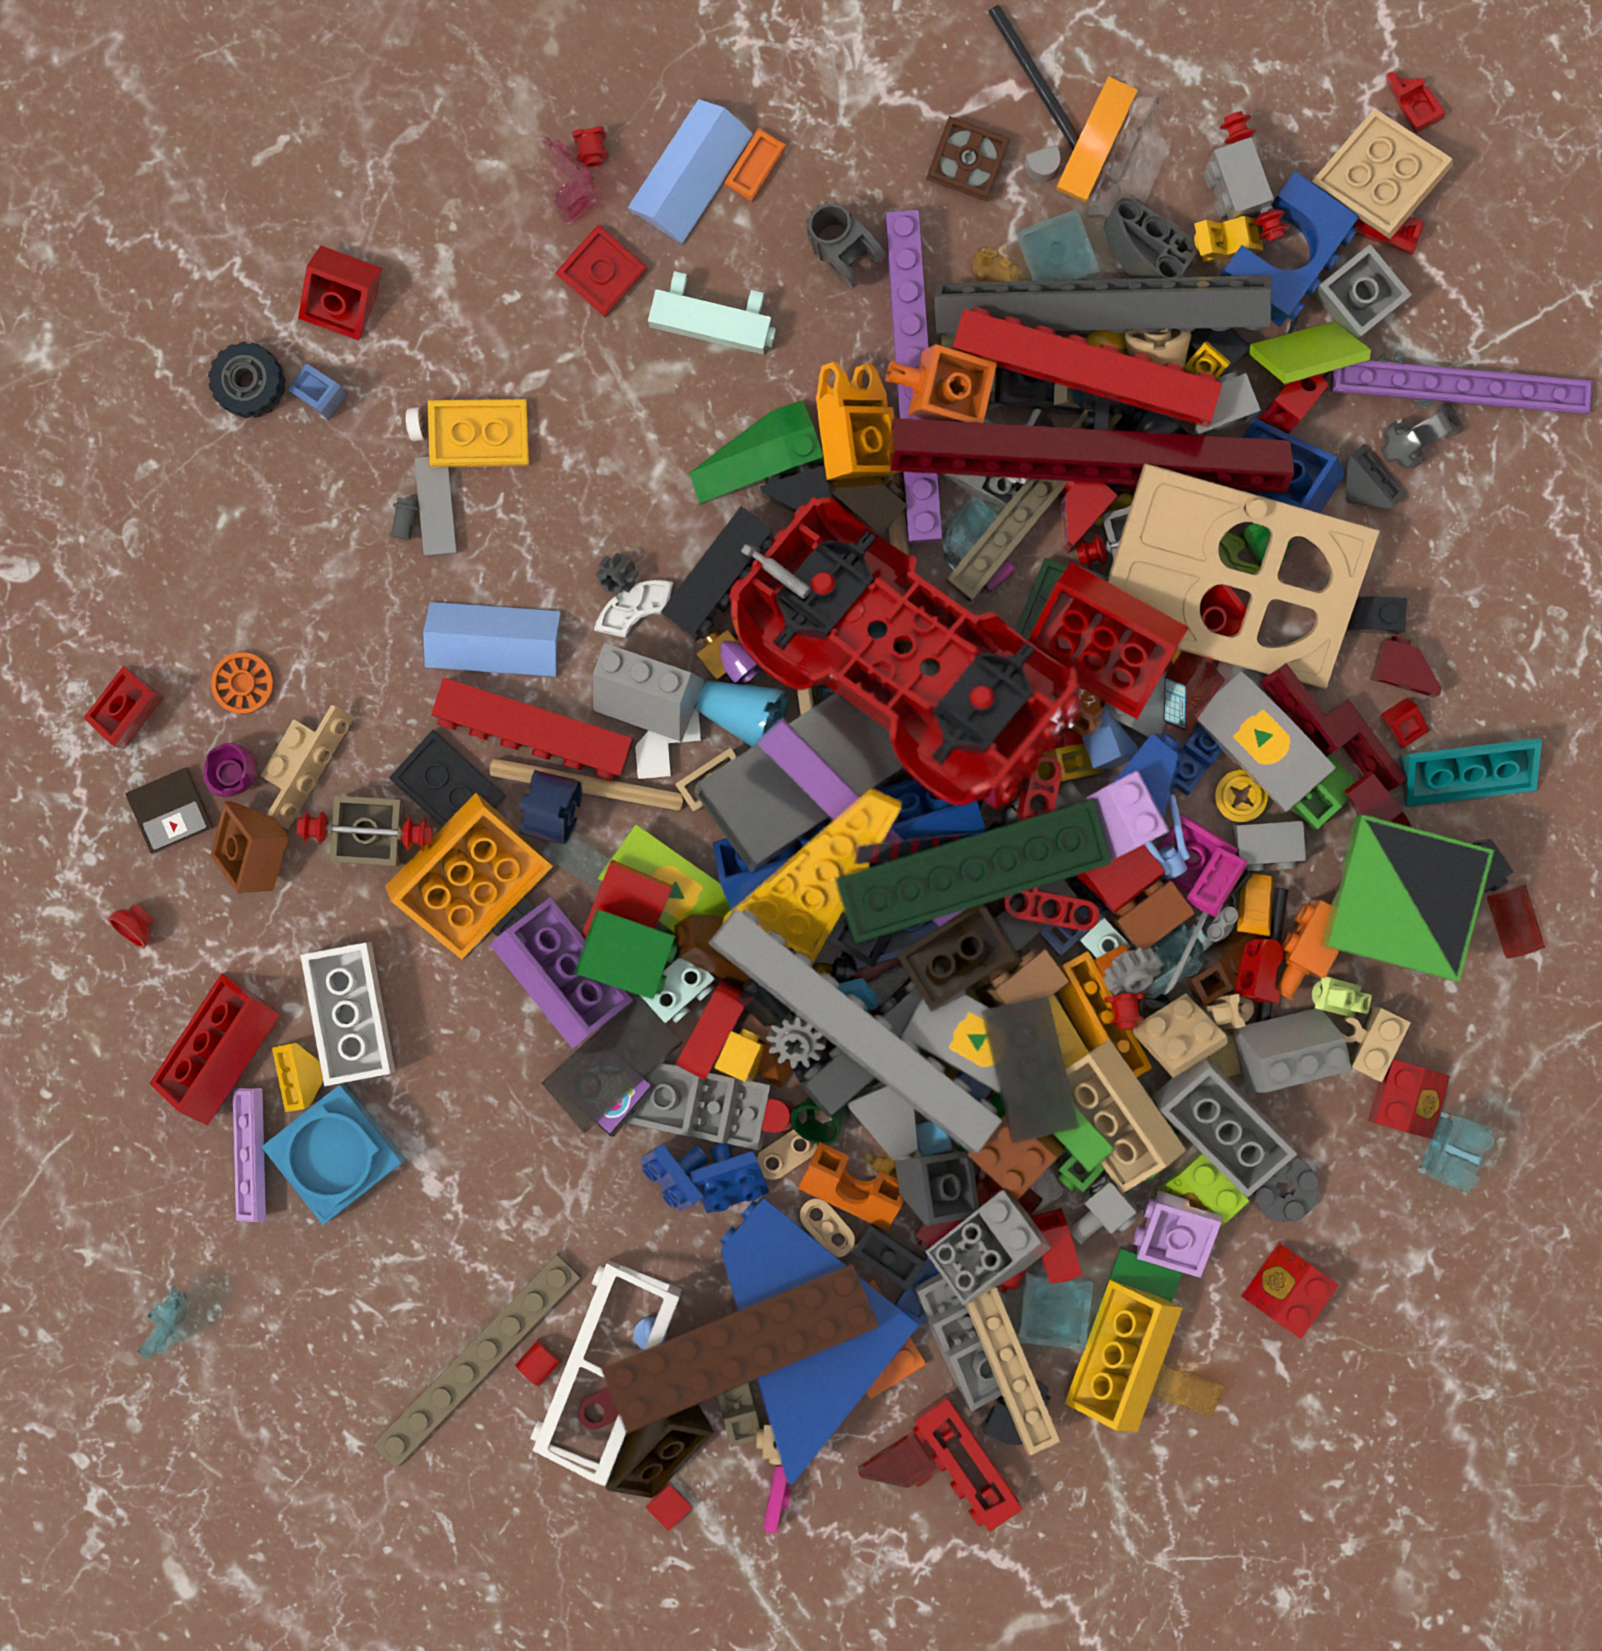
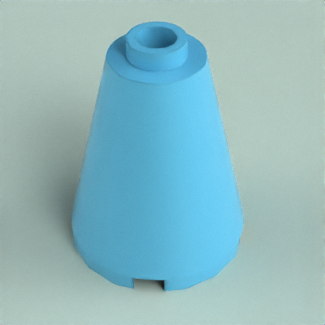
[696,680,788,747]

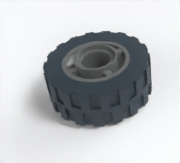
[208,342,286,418]

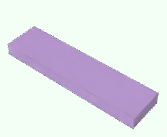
[233,1088,266,1222]

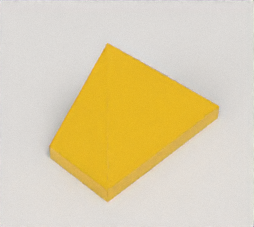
[272,1043,323,1112]

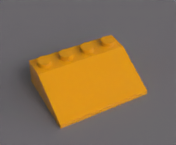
[385,792,553,960]

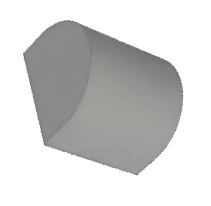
[1024,145,1061,183]

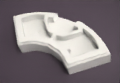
[594,580,674,639]

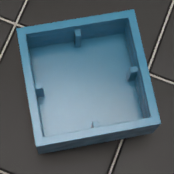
[262,1082,407,1225]

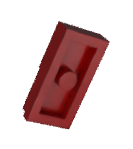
[1353,216,1425,255]

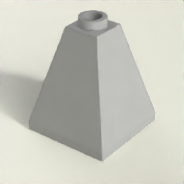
[847,1077,918,1161]

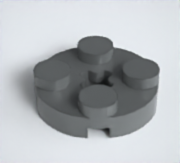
[1253,1157,1319,1222]

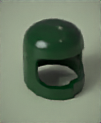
[791,1095,851,1145]

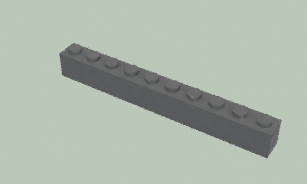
[934,275,1271,336]
[800,879,1078,1116]

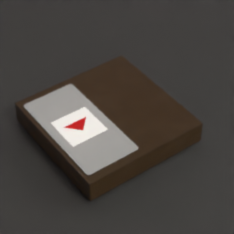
[125,767,213,854]

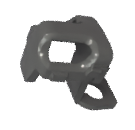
[1381,403,1464,468]

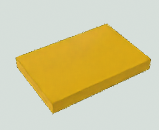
[428,399,529,468]

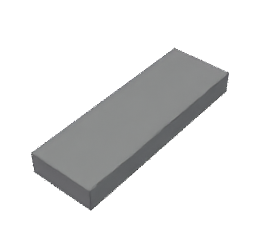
[414,456,458,557]

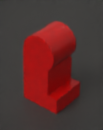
[1234,939,1283,1004]

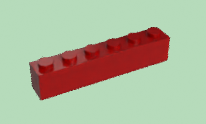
[431,677,634,781]

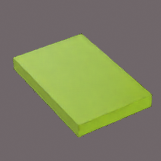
[1249,321,1371,384]

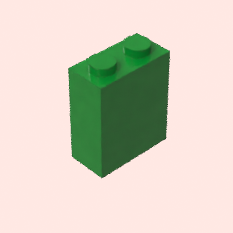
[574,909,677,1000]

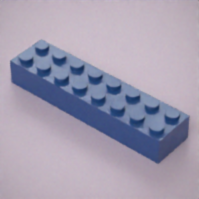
[712,779,986,910]

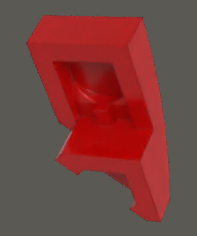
[1386,72,1445,134]

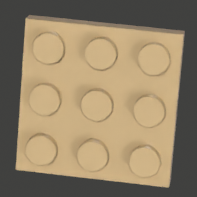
[1312,108,1453,239]

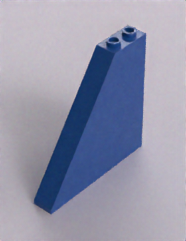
[720,1198,919,1485]

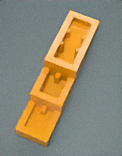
[1056,76,1138,203]

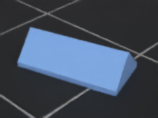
[628,99,754,244]
[423,602,561,677]

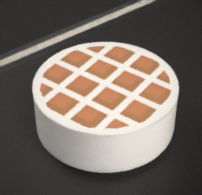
[405,407,426,441]

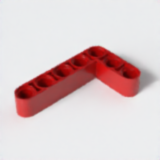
[999,755,1099,930]

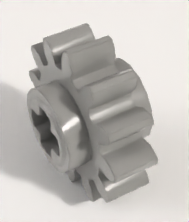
[1103,947,1163,996]
[766,1012,827,1069]

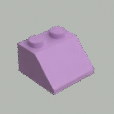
[1079,771,1170,861]

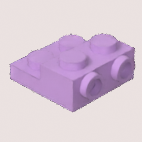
[1133,1190,1222,1278]

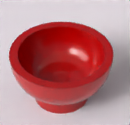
[107,904,154,949]

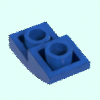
[1175,724,1222,796]

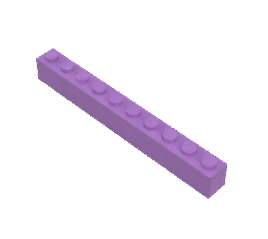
[885,210,942,545]

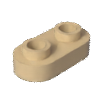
[757,1129,817,1180]
[800,1198,855,1257]

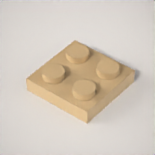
[1133,993,1227,1078]

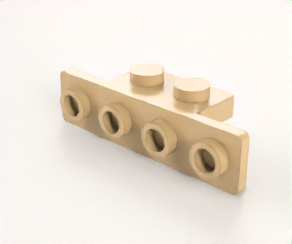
[260,705,354,829]

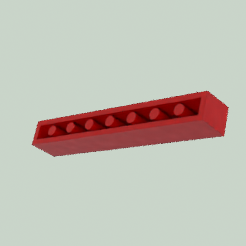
[952,307,1223,428]

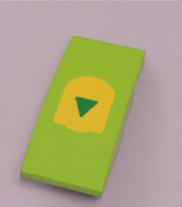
[598,825,731,932]

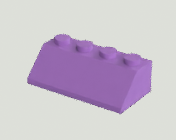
[490,897,633,1049]

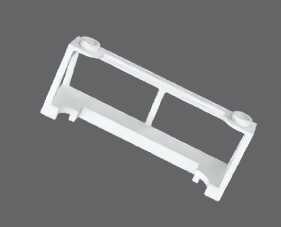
[530,1260,682,1486]

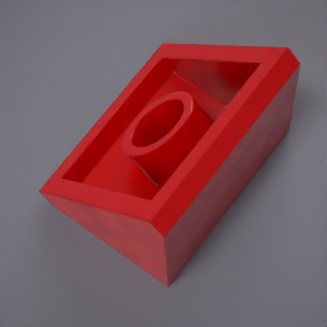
[83,666,164,749]

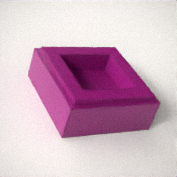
[983,559,1015,593]

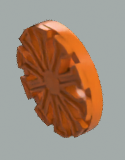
[211,652,274,714]

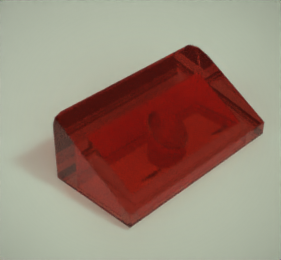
[1487,885,1545,959]

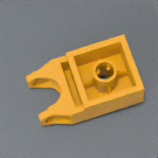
[816,362,900,480]

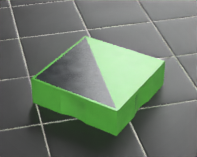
[1321,815,1494,982]

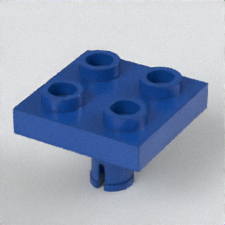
[690,1143,770,1214]
[640,1144,709,1212]

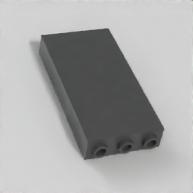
[694,693,906,873]

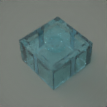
[1418,1111,1495,1193]

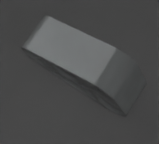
[1104,197,1198,279]

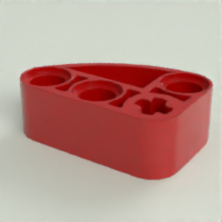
[675,979,744,1081]

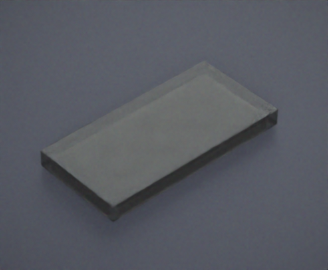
[542,995,683,1133]
[981,996,1079,1143]

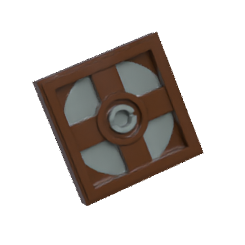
[926,116,1011,202]

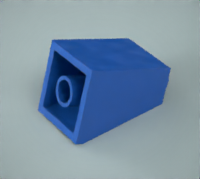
[1111,732,1184,823]

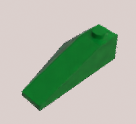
[689,400,824,504]

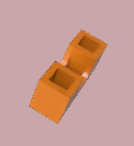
[798,1142,904,1231]

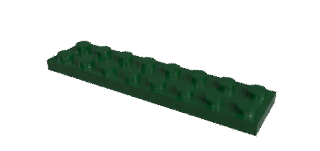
[834,798,1112,943]

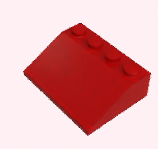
[1028,562,1189,719]

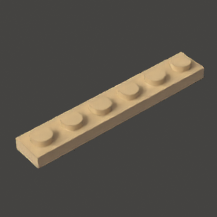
[966,1287,1060,1455]

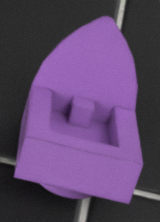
[720,641,760,685]

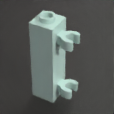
[648,271,776,355]

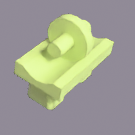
[1312,977,1372,1018]

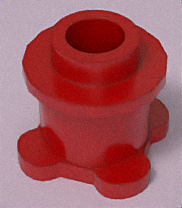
[572,126,609,167]
[1104,993,1144,1030]

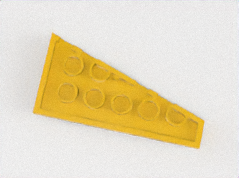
[723,788,901,963]

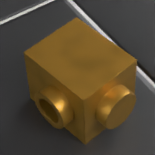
[697,629,741,681]

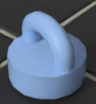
[634,1316,667,1349]

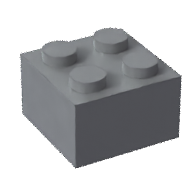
[1313,244,1412,340]

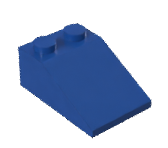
[1243,418,1345,513]

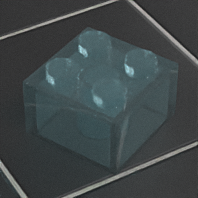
[1015,208,1100,281]
[1016,1271,1093,1350]

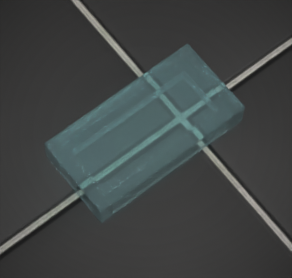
[542,836,611,890]

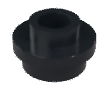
[831,955,856,984]

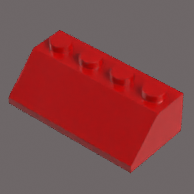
[149,973,280,1125]

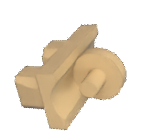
[1199,994,1254,1029]

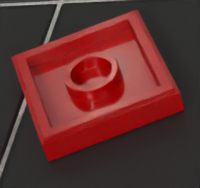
[555,224,648,318]

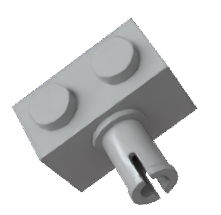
[1068,1173,1137,1245]

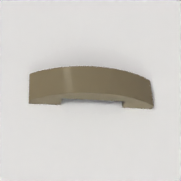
[717,1383,760,1448]

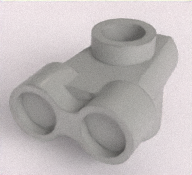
[1195,905,1238,941]

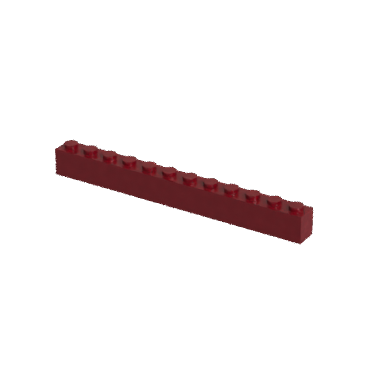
[889,418,1294,493]

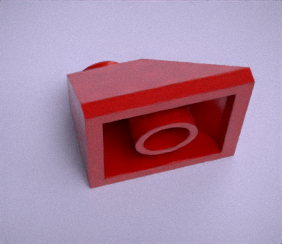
[1197,584,1247,665]

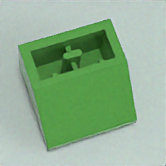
[1291,754,1356,830]

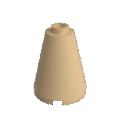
[1125,329,1191,367]

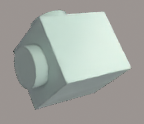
[1078,917,1131,959]

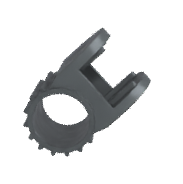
[806,201,887,289]

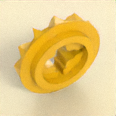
[1215,770,1268,822]

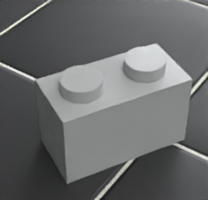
[1232,821,1306,872]

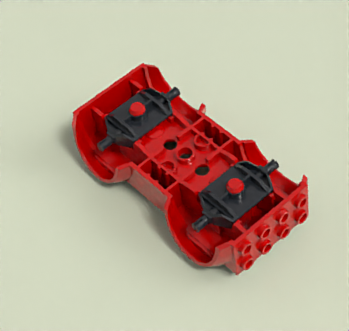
[729,497,1081,810]

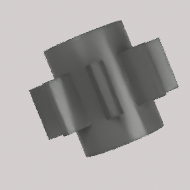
[596,553,639,595]

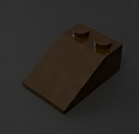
[897,903,1023,1012]
[605,1404,714,1498]

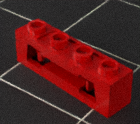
[912,1394,1023,1532]

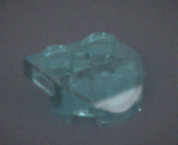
[942,495,1024,570]
[1143,924,1203,999]
[137,1286,188,1360]

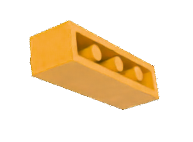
[1057,951,1153,1077]

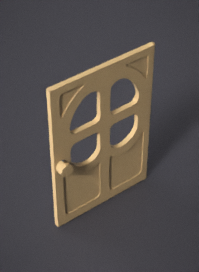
[1107,463,1380,690]

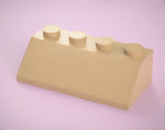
[1050,1039,1187,1193]

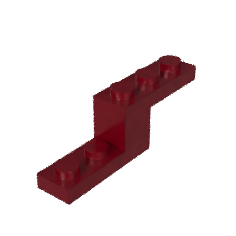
[1260,663,1407,792]

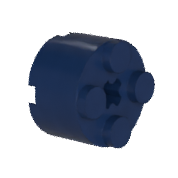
[519,770,582,844]

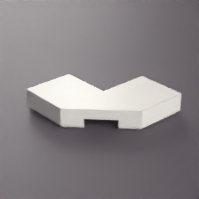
[635,708,701,779]

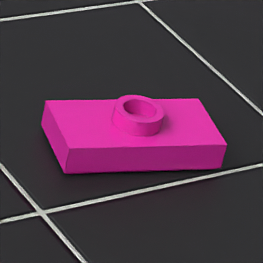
[1187,847,1248,917]
[763,1464,791,1534]

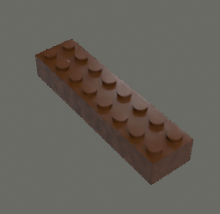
[601,1264,879,1434]

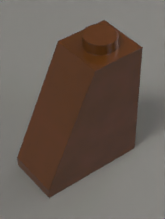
[674,915,750,989]

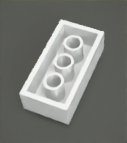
[300,942,395,1086]

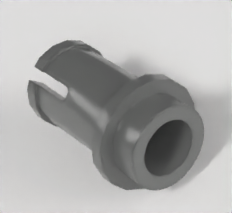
[390,497,419,540]

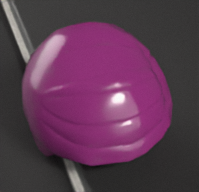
[203,743,257,797]

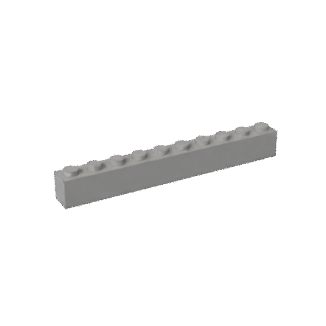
[708,909,1002,1153]

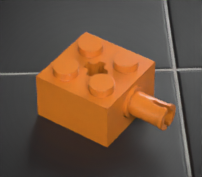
[885,344,997,423]
[1274,900,1339,1000]

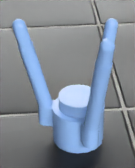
[1145,794,1190,880]

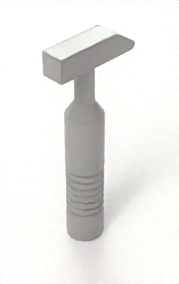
[741,544,811,599]

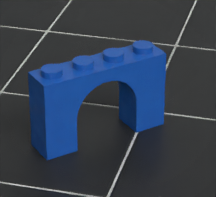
[1219,171,1359,327]

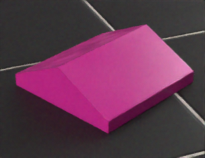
[1157,813,1238,893]

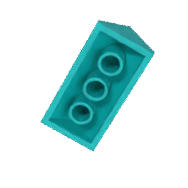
[1399,738,1542,807]

